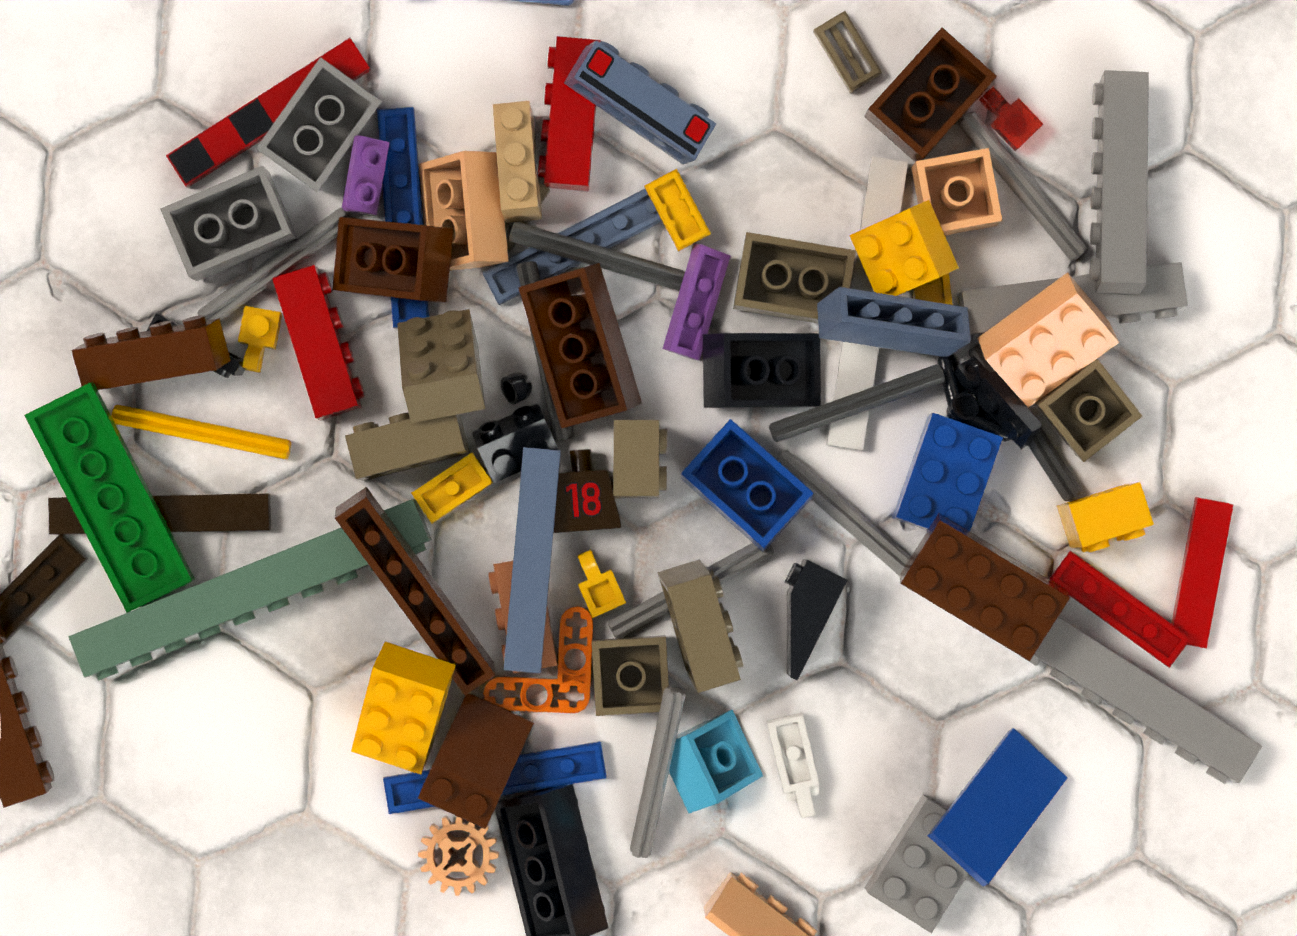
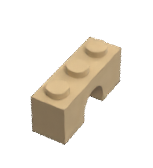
[493,101,542,223]

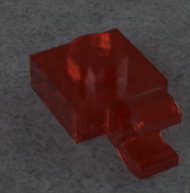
[979,87,1043,151]

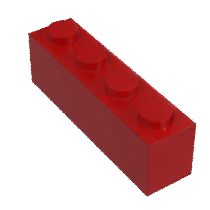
[538,36,601,191]
[272,265,365,420]

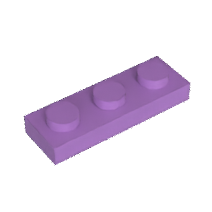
[662,244,731,361]

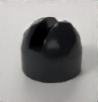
[501,372,532,405]

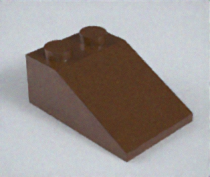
[332,217,454,302]
[418,693,534,829]

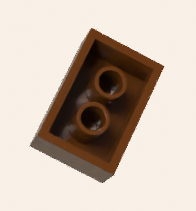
[864,27,997,162]

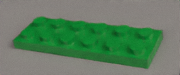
[24,382,195,613]

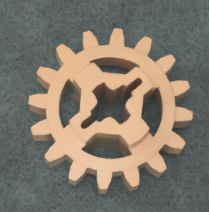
[418,816,499,896]

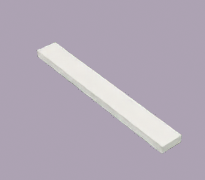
[826,156,908,451]

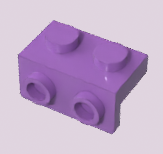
[342,135,390,215]

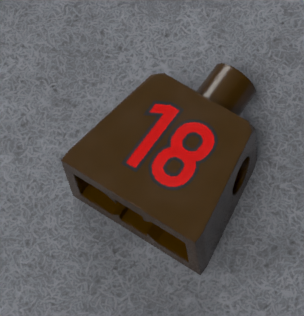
[554,449,621,533]

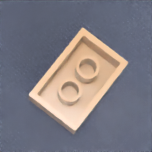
[977,272,1119,408]

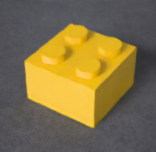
[849,200,959,296]
[1057,482,1154,552]

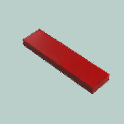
[1171,497,1234,649]
[1049,551,1191,668]

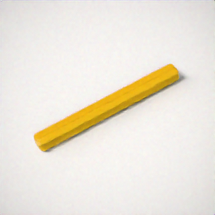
[111,404,291,459]

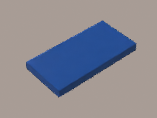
[927,728,1068,887]

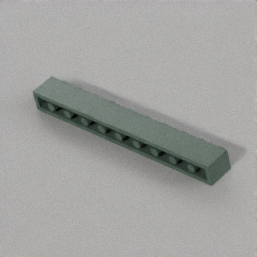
[68,499,432,681]

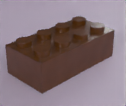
[900,513,1070,661]

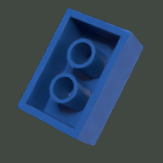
[892,413,1003,531]
[680,419,814,552]

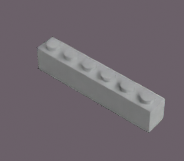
[1089,70,1149,295]
[958,262,1188,343]

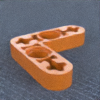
[483,606,593,713]

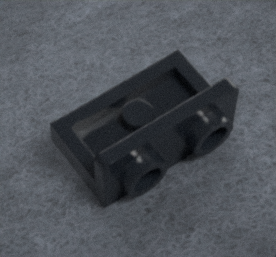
[472,404,559,484]

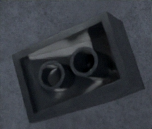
[703,333,821,408]
[784,559,848,681]

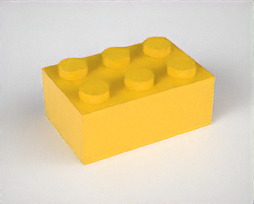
[351,642,456,775]

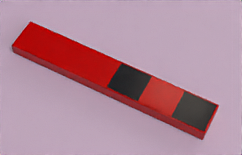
[166,38,371,188]

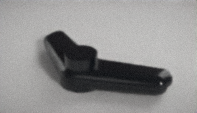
[937,354,1010,442]

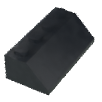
[495,784,609,936]

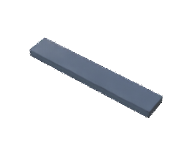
[482,189,662,305]
[503,447,561,673]

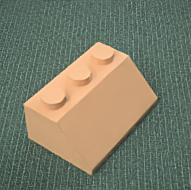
[418,151,509,271]
[704,872,818,936]

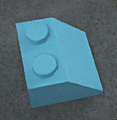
[669,710,763,813]

